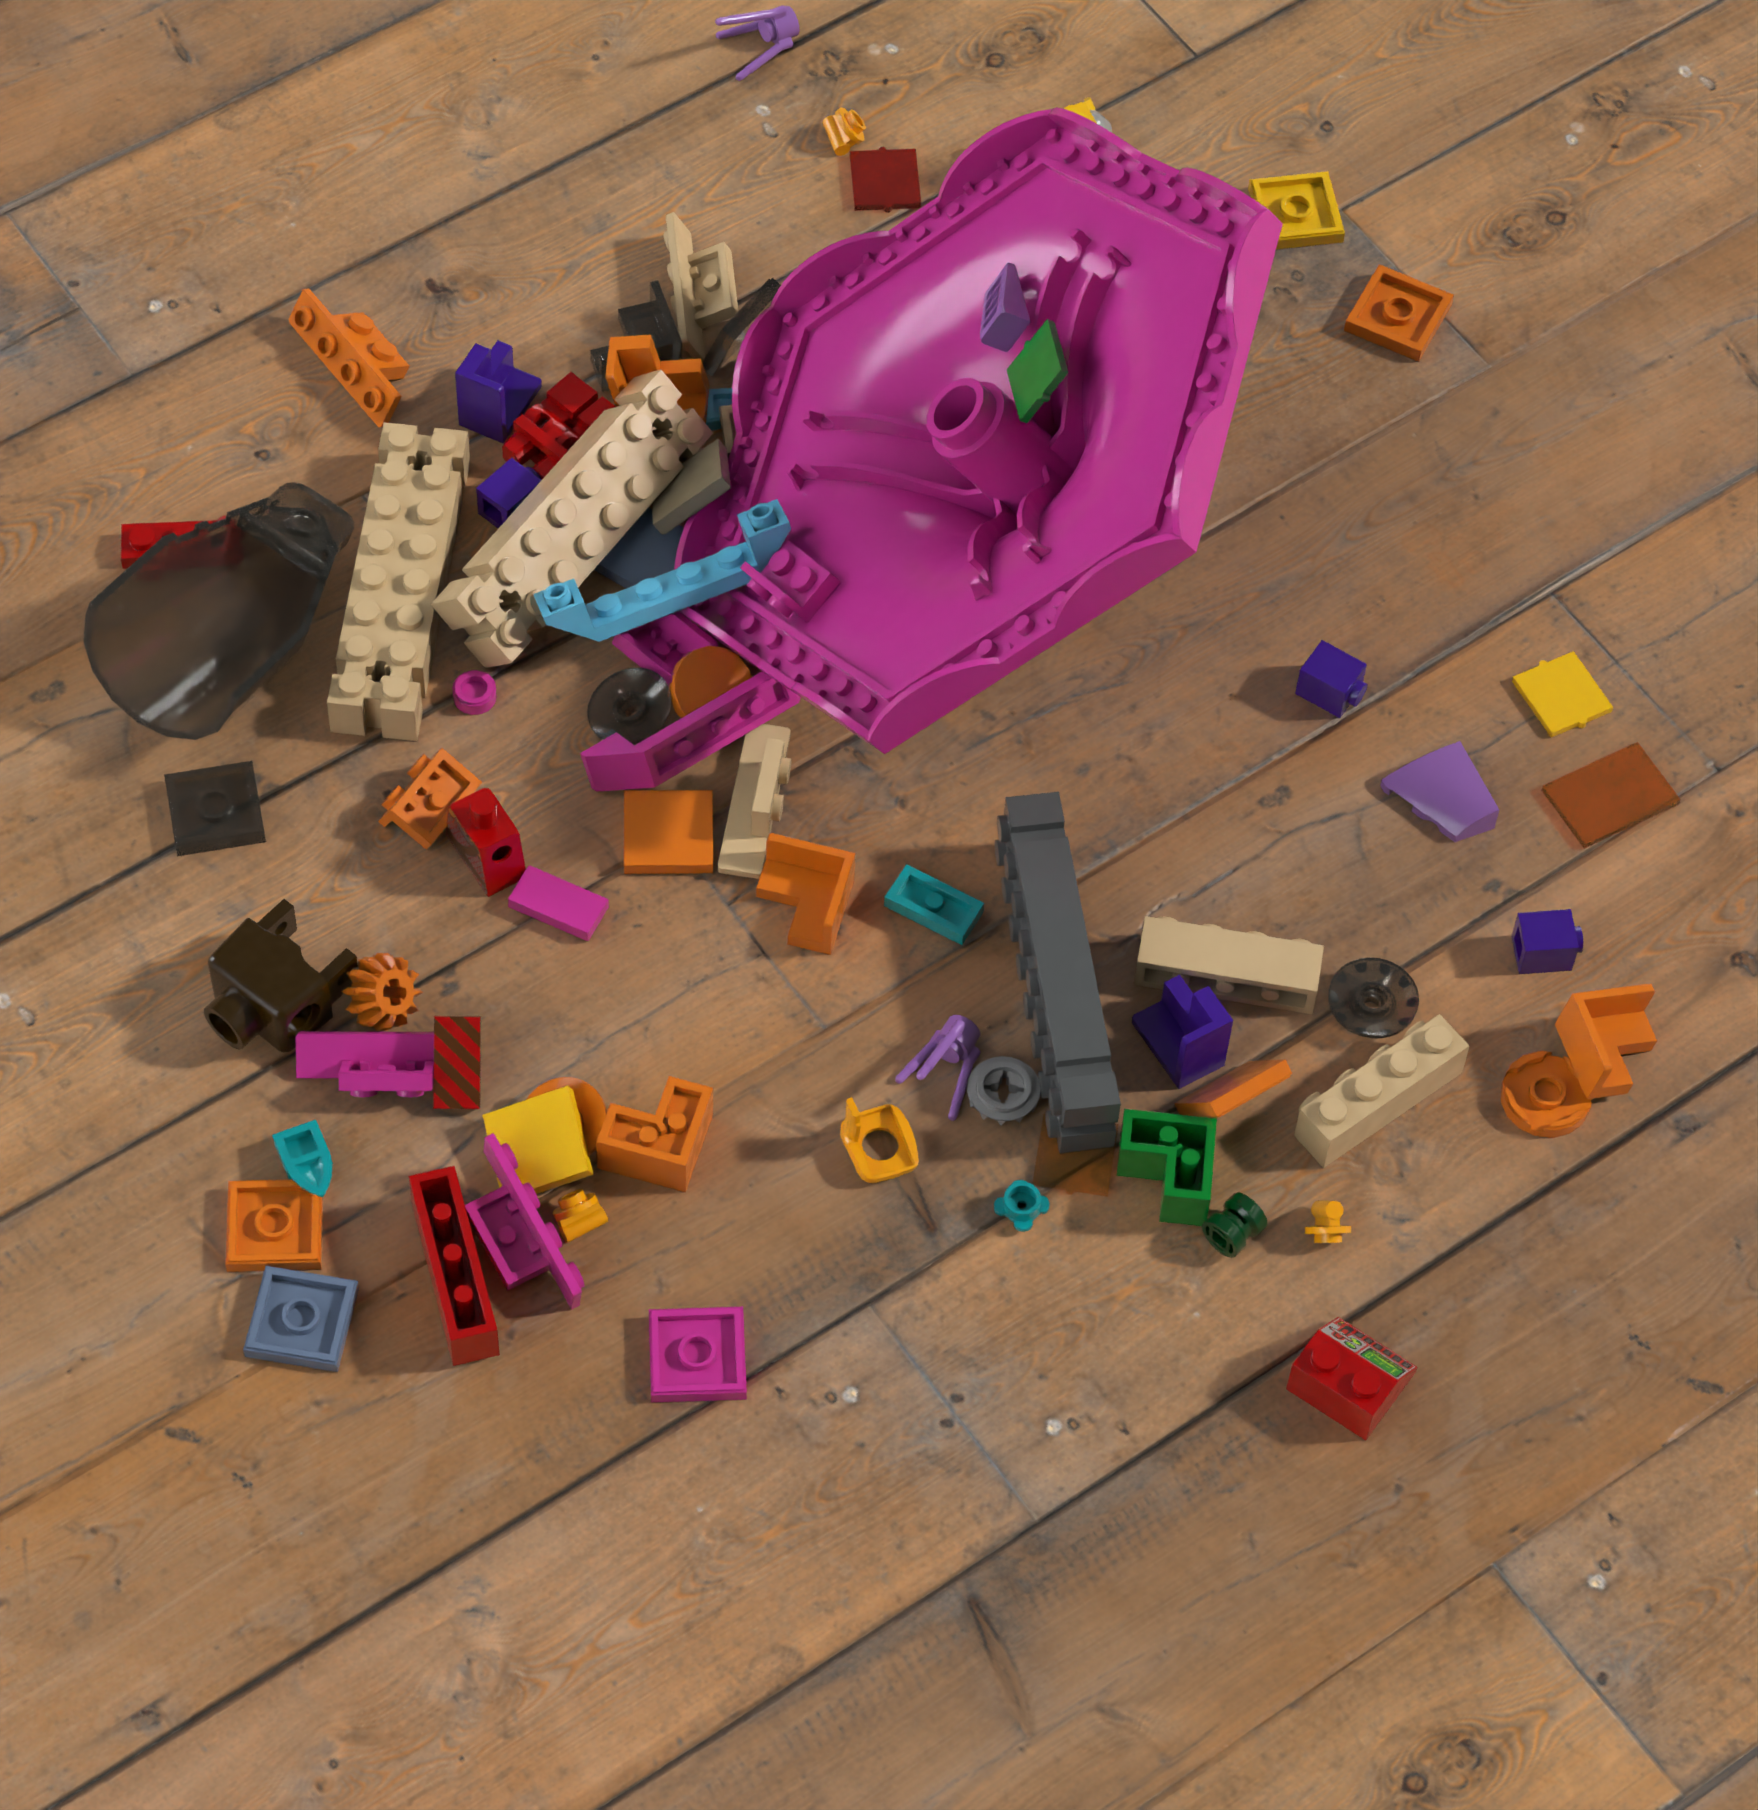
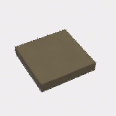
[652,439,731,535]

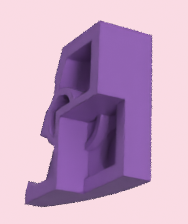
[1380,741,1499,842]

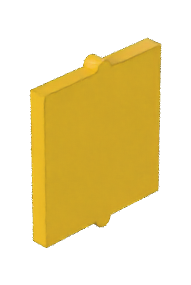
[1512,651,1613,738]

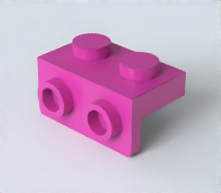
[612,611,718,690]

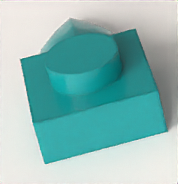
[272,1119,333,1197]

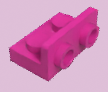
[740,540,841,623]

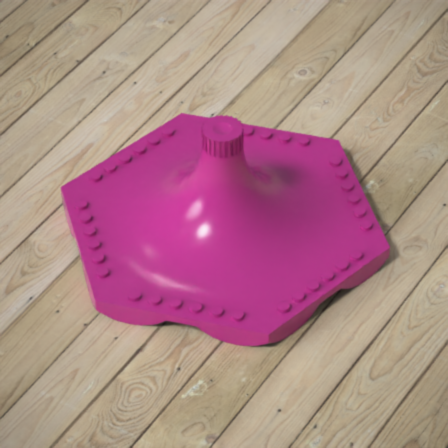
[674,107,1283,754]

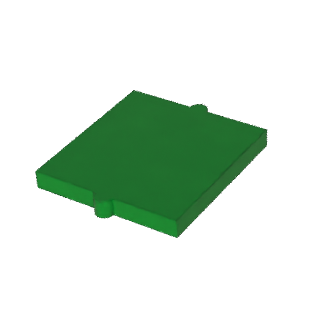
[1006,319,1069,423]

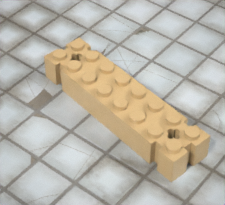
[430,369,713,668]
[327,422,470,741]

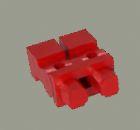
[502,372,616,479]

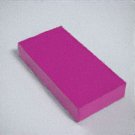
[508,865,609,941]

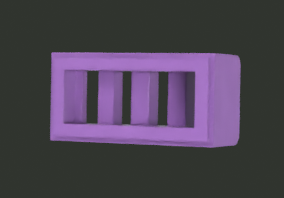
[980,262,1030,352]

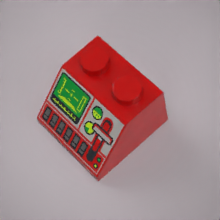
[1286,1317,1418,1441]

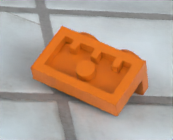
[378,748,482,849]

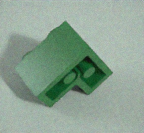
[1116,1109,1217,1226]

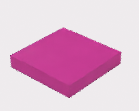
[649,1306,747,1403]

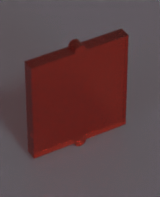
[849,147,921,213]

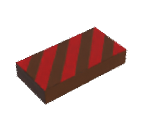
[433,1015,481,1109]

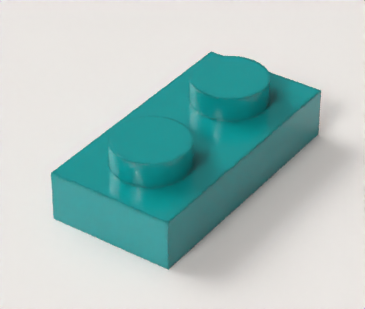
[884,864,985,945]

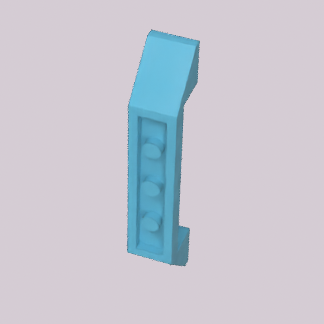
[533,499,791,642]

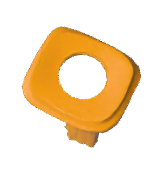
[840,1097,919,1183]

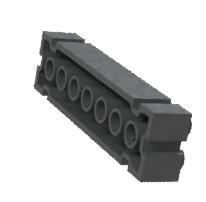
[994,792,1121,1155]

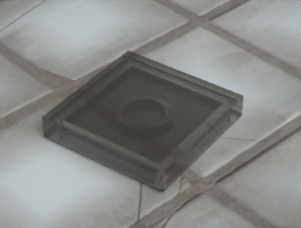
[703,278,781,377]
[164,761,266,857]

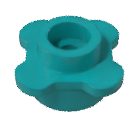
[994,1180,1050,1232]

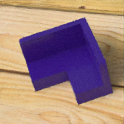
[455,340,542,443]
[1132,975,1233,1089]

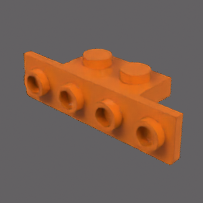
[289,288,410,427]

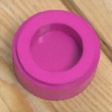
[452,670,497,715]

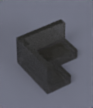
[590,280,682,392]

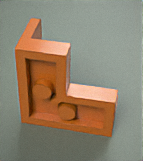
[606,335,710,423]
[756,833,856,955]
[1555,984,1657,1099]
[596,1076,713,1192]

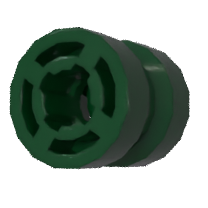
[1202,1192,1268,1258]

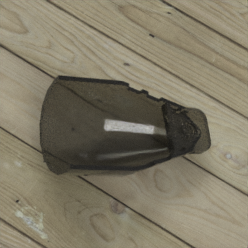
[83,482,354,740]

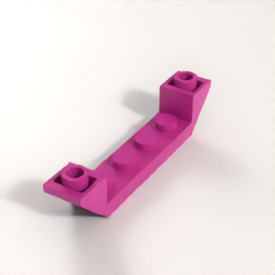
[580,671,801,792]

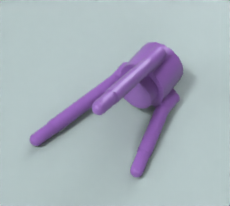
[715,5,800,81]
[895,1015,981,1121]

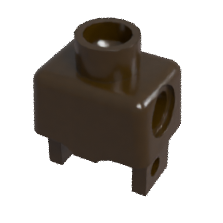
[203,899,358,1053]

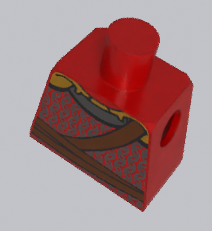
[446,788,526,897]

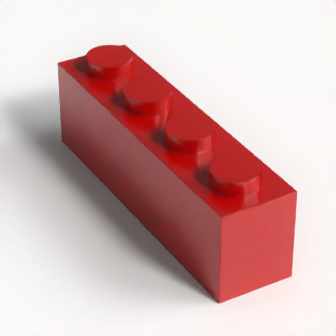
[408,1166,500,1366]

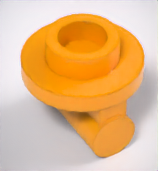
[822,107,866,156]
[553,1189,608,1243]
[1304,1200,1351,1243]

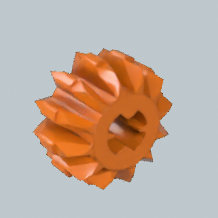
[342,953,423,1031]

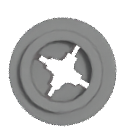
[967,1056,1040,1125]

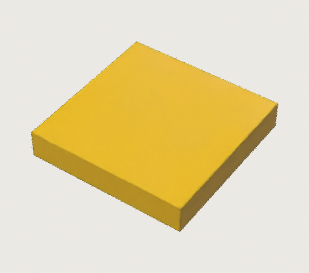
[1248,171,1345,250]
[482,1086,594,1194]

